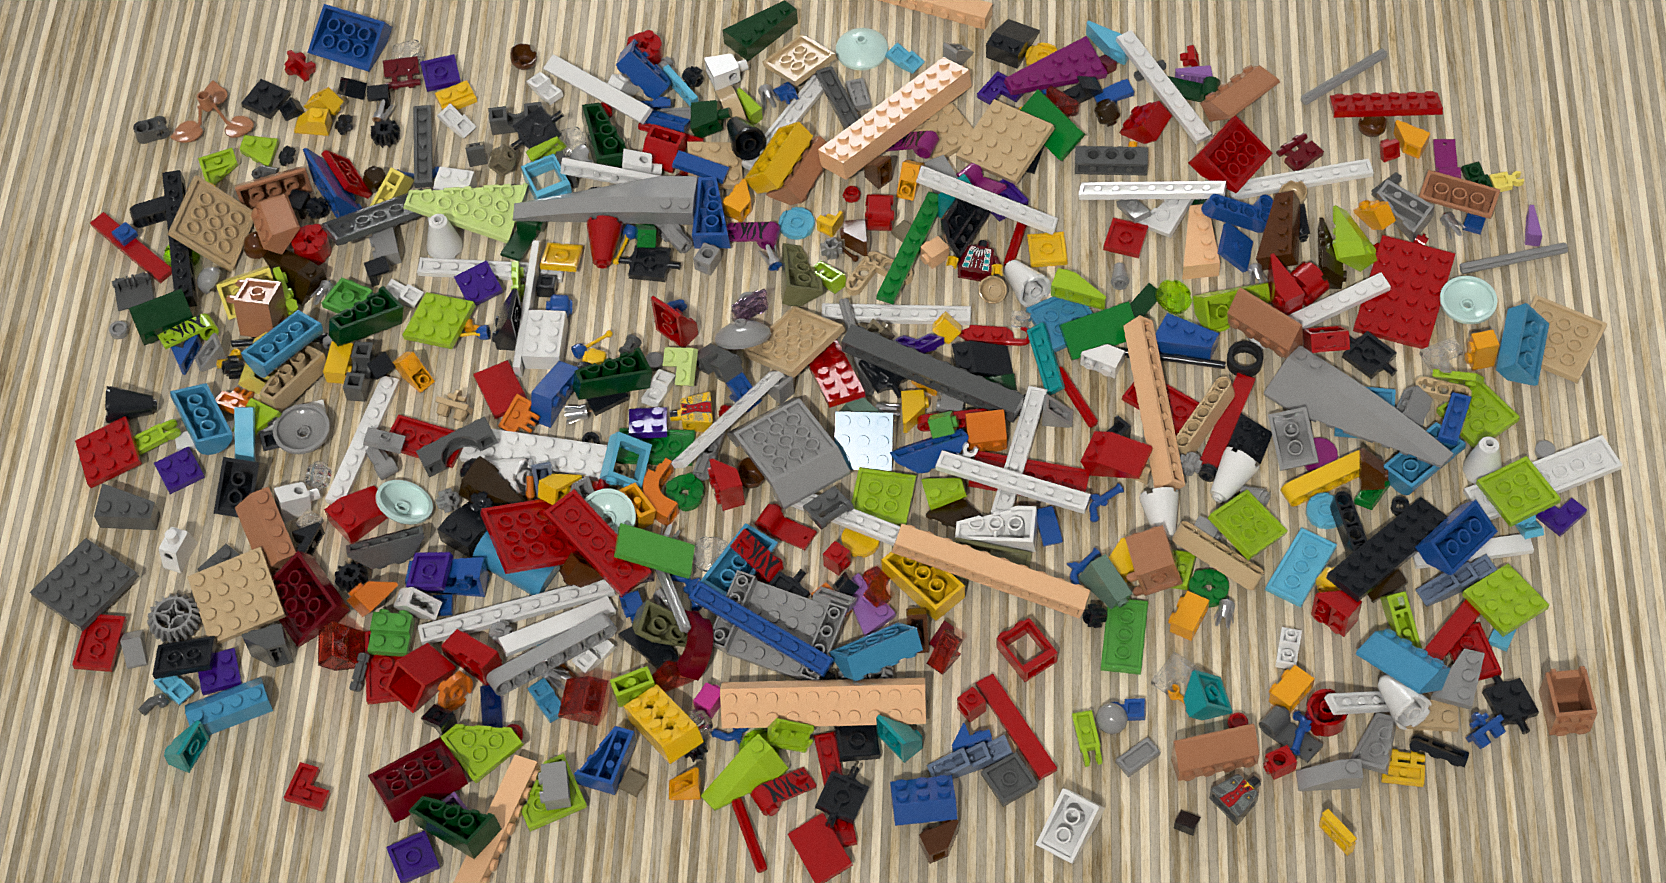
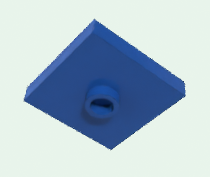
[1217,222,1253,273]

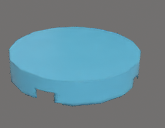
[779,207,815,240]
[1306,492,1344,529]

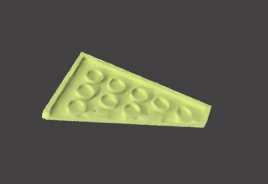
[403,183,528,243]

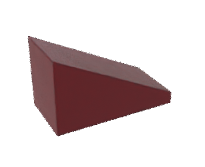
[1099,54,1117,74]
[929,620,954,651]

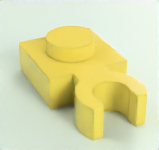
[1489,171,1524,192]

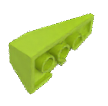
[1333,205,1377,272]
[1193,282,1271,332]
[701,734,789,811]

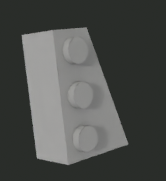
[1377,179,1434,242]

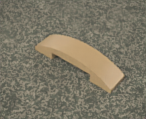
[714,85,747,121]

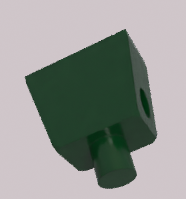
[690,100,732,138]

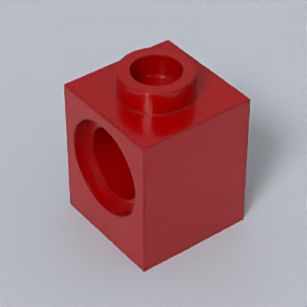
[957,686,986,723]
[1263,745,1298,780]

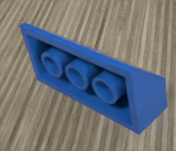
[1415,499,1498,575]

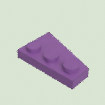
[852,573,896,637]

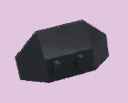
[941,198,990,258]

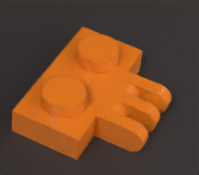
[215,387,254,414]
[498,394,540,434]

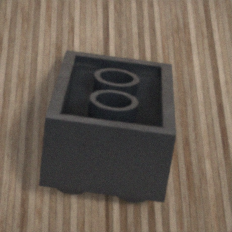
[986,19,1040,69]
[492,288,522,351]
[952,341,1013,377]
[213,457,267,518]
[437,502,487,558]

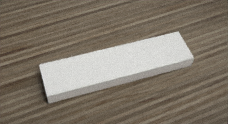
[1324,691,1389,715]

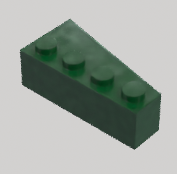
[722,0,798,62]
[582,102,627,168]
[329,286,404,347]
[573,347,652,400]
[409,796,502,859]

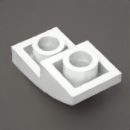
[1275,627,1302,670]

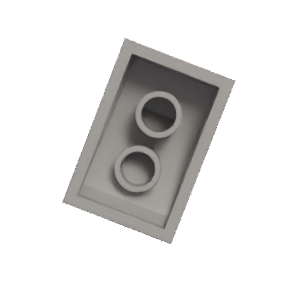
[1268,407,1319,471]

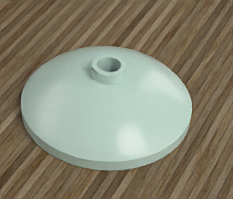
[836,28,888,70]
[1440,276,1498,324]
[376,480,433,525]
[584,489,636,534]

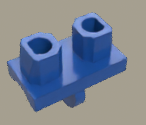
[1465,712,1506,749]

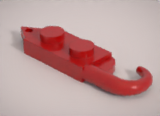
[958,325,1030,346]

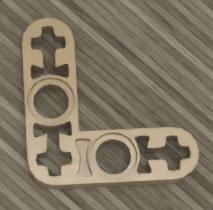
[845,251,913,296]
[1415,377,1471,434]

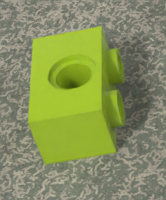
[610,666,655,708]

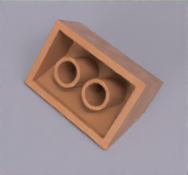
[251,194,300,255]

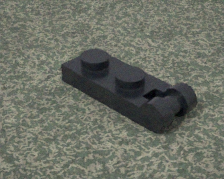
[1409,733,1469,768]

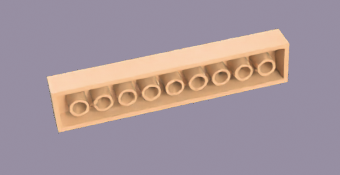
[818,57,972,180]
[720,678,926,729]

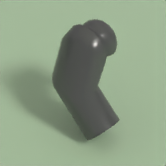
[251,165,279,179]
[138,694,169,716]

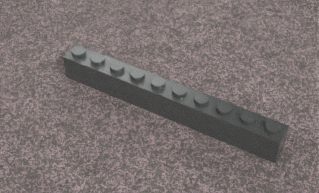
[841,324,1024,423]

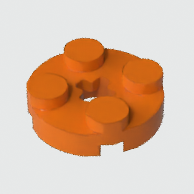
[438,671,473,711]

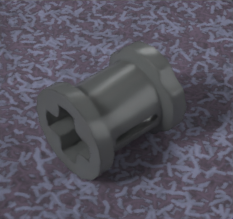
[618,334,642,354]

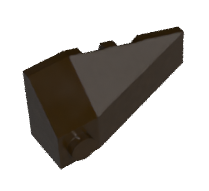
[1318,218,1347,289]
[263,250,327,306]
[459,456,526,507]

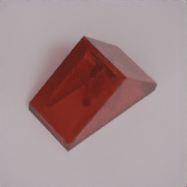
[652,661,694,692]

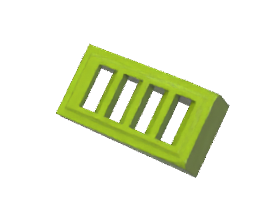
[737,87,763,125]
[526,136,567,164]
[813,260,846,294]

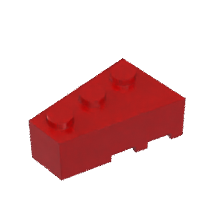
[441,629,502,687]

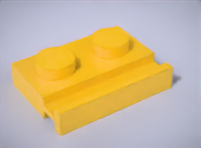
[435,80,477,110]
[1319,809,1357,856]

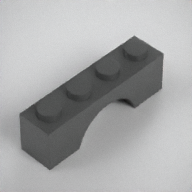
[416,416,498,478]

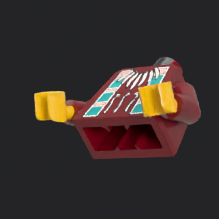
[946,240,1003,282]

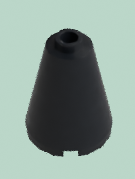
[727,116,767,161]
[105,386,157,423]

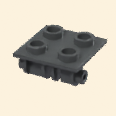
[112,272,154,311]

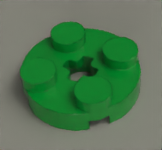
[666,473,705,511]
[1189,569,1229,608]

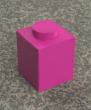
[693,682,721,719]

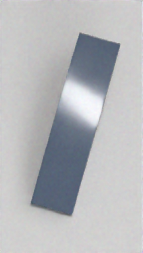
[1416,554,1497,607]
[927,735,1013,779]

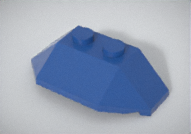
[890,429,969,474]

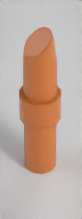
[525,476,535,501]

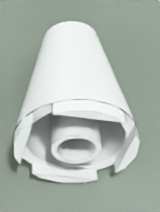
[426,214,463,259]
[1004,260,1051,308]
[1462,437,1502,485]
[1210,447,1259,503]
[487,458,535,495]
[1139,487,1179,543]
[1378,674,1432,730]

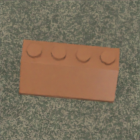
[1200,65,1280,122]
[766,135,827,205]
[235,165,313,209]
[1419,170,1500,219]
[1227,287,1303,359]
[235,486,296,573]
[1171,723,1259,781]

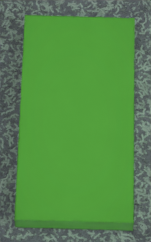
[614,523,695,579]
[1101,599,1148,675]

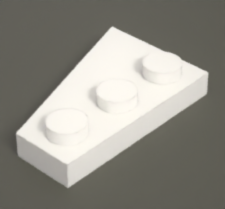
[1138,199,1194,238]

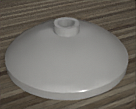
[715,318,771,349]
[273,404,330,454]

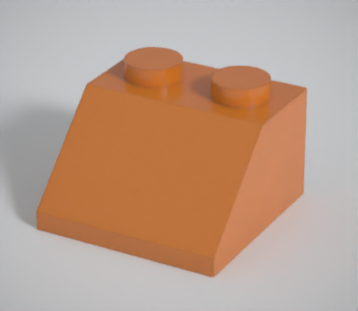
[965,409,1007,452]
[346,581,398,617]

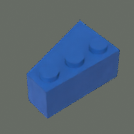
[616,39,671,100]
[1155,313,1219,360]
[531,361,578,428]
[574,726,637,795]

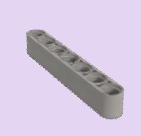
[486,613,617,696]

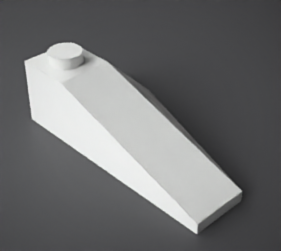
[955,506,1037,552]

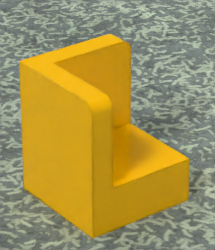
[816,211,844,237]
[932,311,962,344]

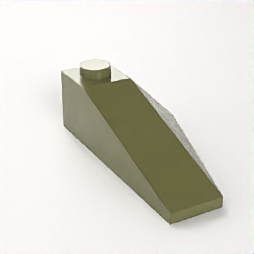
[781,243,823,307]
[951,537,1032,580]
[632,600,713,648]

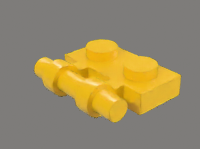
[1381,748,1425,787]

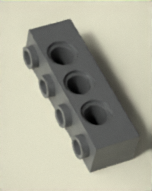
[1075,145,1148,176]

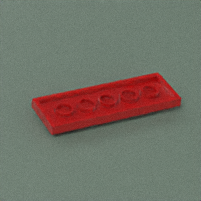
[1329,91,1443,118]
[807,339,866,408]
[968,451,1090,496]
[544,489,652,598]

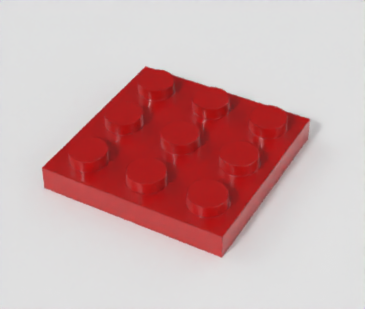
[75,416,142,488]

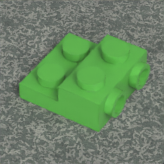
[321,277,373,314]
[367,609,415,657]

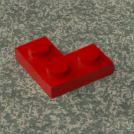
[283,762,331,812]

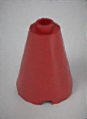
[586,215,623,269]

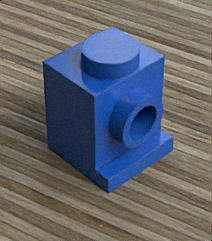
[619,590,643,624]

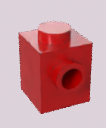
[823,541,851,576]

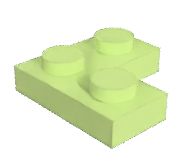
[663,347,698,387]

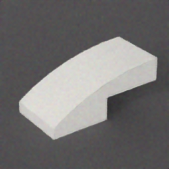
[526,72,564,105]
[437,103,476,139]
[386,279,424,308]
[642,369,676,408]
[572,639,616,674]

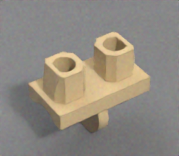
[435,389,473,422]

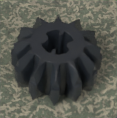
[370,118,401,148]
[335,560,368,593]

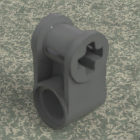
[133,116,170,144]

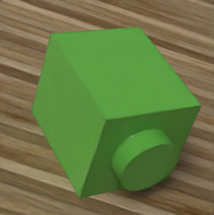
[928,410,959,439]

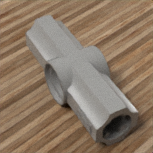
[654,224,693,254]
[693,431,726,481]

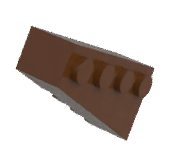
[1256,191,1300,270]

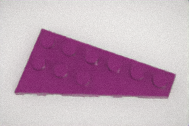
[1004,36,1108,95]

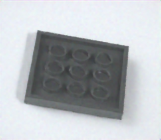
[30,538,139,631]

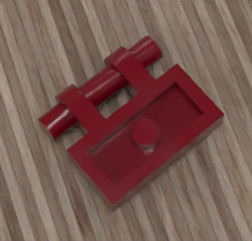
[382,56,421,90]
[1276,133,1324,171]

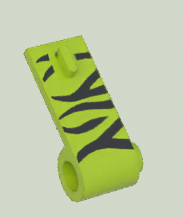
[157,313,219,350]

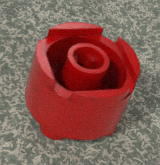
[627,30,664,65]
[865,194,894,231]
[291,224,332,266]
[1290,261,1329,307]
[1305,689,1348,737]

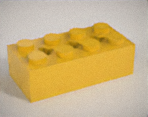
[744,122,813,194]
[881,551,965,621]
[623,684,704,764]

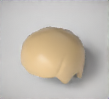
[1279,180,1307,204]
[978,276,1007,304]

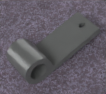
[1259,706,1323,763]

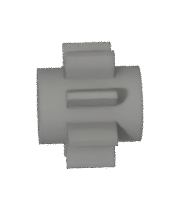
[820,237,843,260]
[1180,452,1203,476]
[436,488,460,513]
[489,619,514,645]

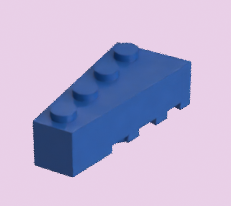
[692,177,731,249]
[405,557,489,597]

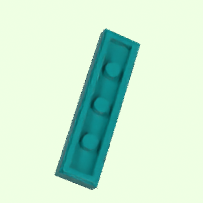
[1026,322,1065,396]

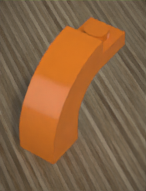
[643,458,679,526]

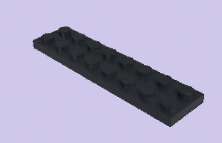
[1326,497,1447,602]

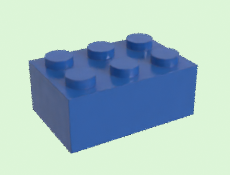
[890,775,957,826]

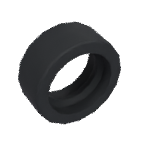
[1226,341,1263,377]

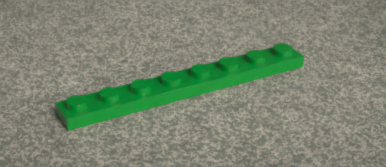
[876,191,938,305]

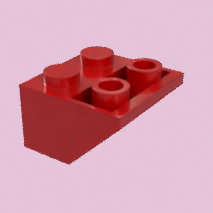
[1119,101,1172,144]
[642,124,687,174]
[707,459,745,511]
[1311,590,1362,637]

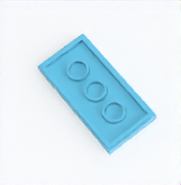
[1265,527,1337,608]

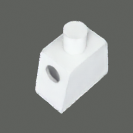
[704,54,748,91]
[622,149,662,175]
[274,482,320,523]
[159,527,198,573]
[394,587,442,620]

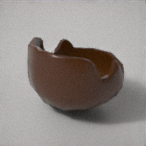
[510,43,537,70]
[1358,116,1387,137]
[243,231,269,259]
[737,458,765,489]

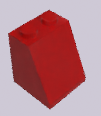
[384,643,456,713]

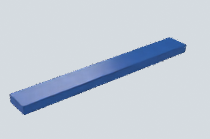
[688,581,834,678]

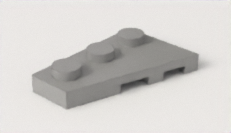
[1431,648,1485,710]
[1350,712,1396,775]

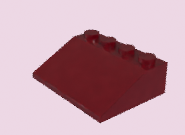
[273,551,350,647]
[368,737,468,823]

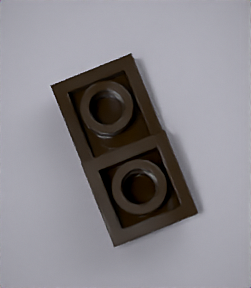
[1367,568,1408,603]

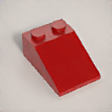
[1267,253,1305,316]
[651,296,699,348]
[1080,431,1153,479]
[324,485,388,544]

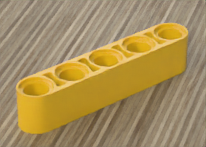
[1280,450,1360,507]

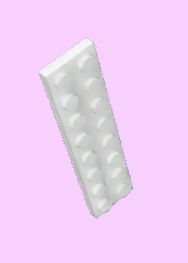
[460,429,607,481]
[1463,435,1623,520]

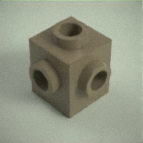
[488,144,518,176]
[865,319,895,340]

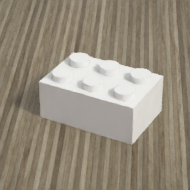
[522,310,568,369]

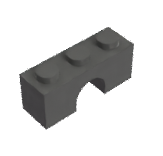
[488,102,542,135]
[343,341,377,402]
[697,343,744,383]

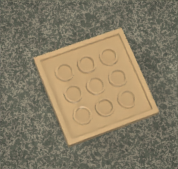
[956,99,1055,185]
[167,175,253,272]
[1530,295,1607,384]
[743,306,845,378]
[187,547,286,645]

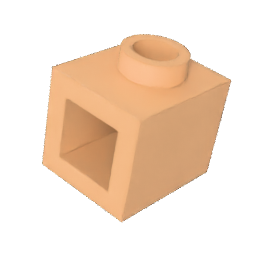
[920,236,949,269]

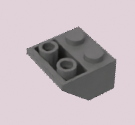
[242,624,294,668]

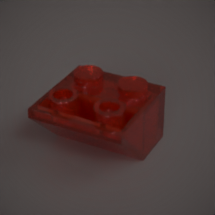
[318,621,365,671]
[558,676,608,726]

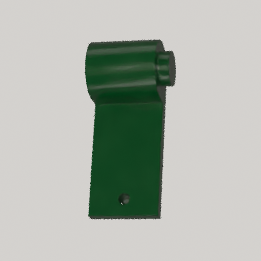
[1168,76,1220,103]
[500,221,546,262]

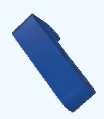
[1201,194,1273,233]

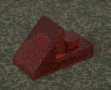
[1046,85,1079,117]
[926,629,963,675]

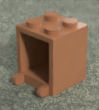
[226,278,288,337]
[1125,525,1183,596]
[1539,666,1598,736]

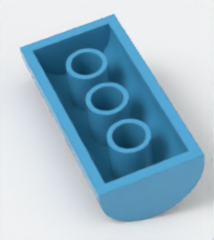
[241,310,323,378]
[170,383,233,455]
[1384,422,1466,495]
[700,523,778,596]
[473,531,560,595]

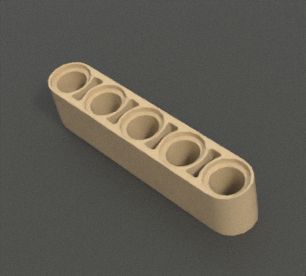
[1176,377,1235,456]
[1172,521,1264,590]

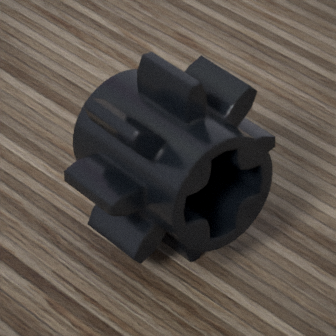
[682,66,704,88]
[306,197,329,220]
[221,356,244,379]
[1082,603,1107,628]
[684,739,708,762]

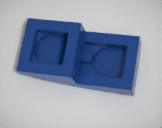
[1094,79,1134,105]
[1037,506,1063,547]

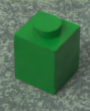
[635,224,656,248]

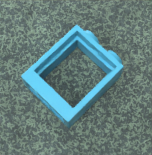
[521,154,572,199]
[600,432,652,488]

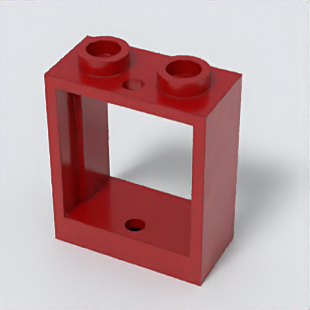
[1303,325,1350,353]
[996,618,1058,683]

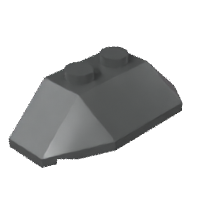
[346,526,424,569]

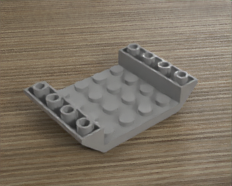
[727,398,851,510]
[713,570,848,681]

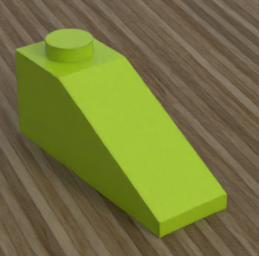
[1051,268,1106,310]
[1380,591,1422,649]

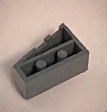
[94,483,160,530]

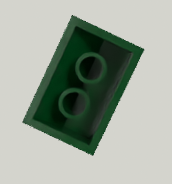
[129,288,193,346]

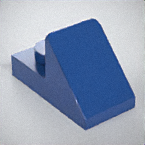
[171,335,202,375]
[726,372,762,412]
[952,723,992,753]

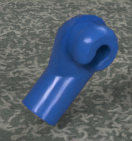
[667,299,688,312]

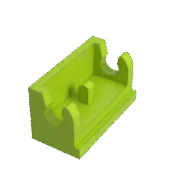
[767,718,814,753]

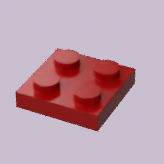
[1103,218,1149,259]

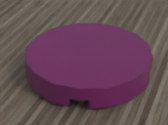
[1304,437,1338,472]

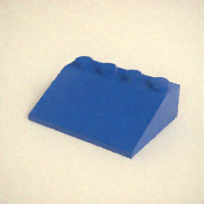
[307,4,393,72]
[303,148,362,218]

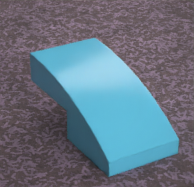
[885,42,925,74]
[1515,515,1544,539]
[153,676,195,706]

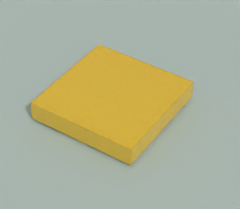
[1027,232,1068,268]
[540,243,584,272]

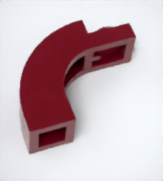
[676,609,713,681]

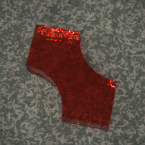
[862,566,892,608]

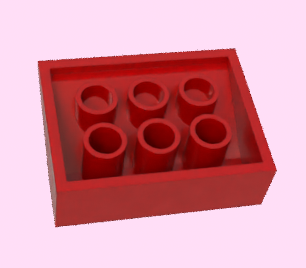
[1188,115,1273,193]

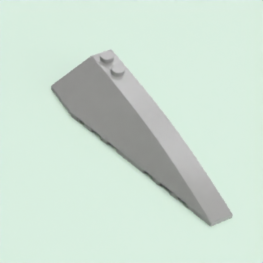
[513,176,698,225]
[1264,346,1453,468]

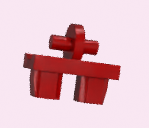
[284,50,316,82]

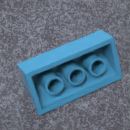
[1496,303,1549,386]
[829,622,923,681]
[1356,629,1451,694]
[185,677,273,736]

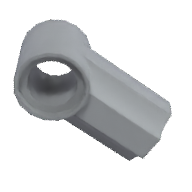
[365,446,399,481]

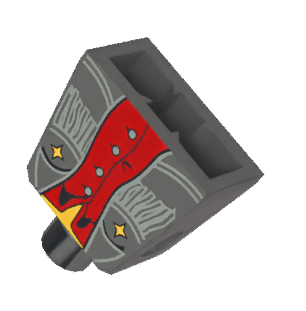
[1209,774,1261,826]

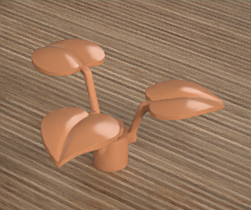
[170,80,254,143]

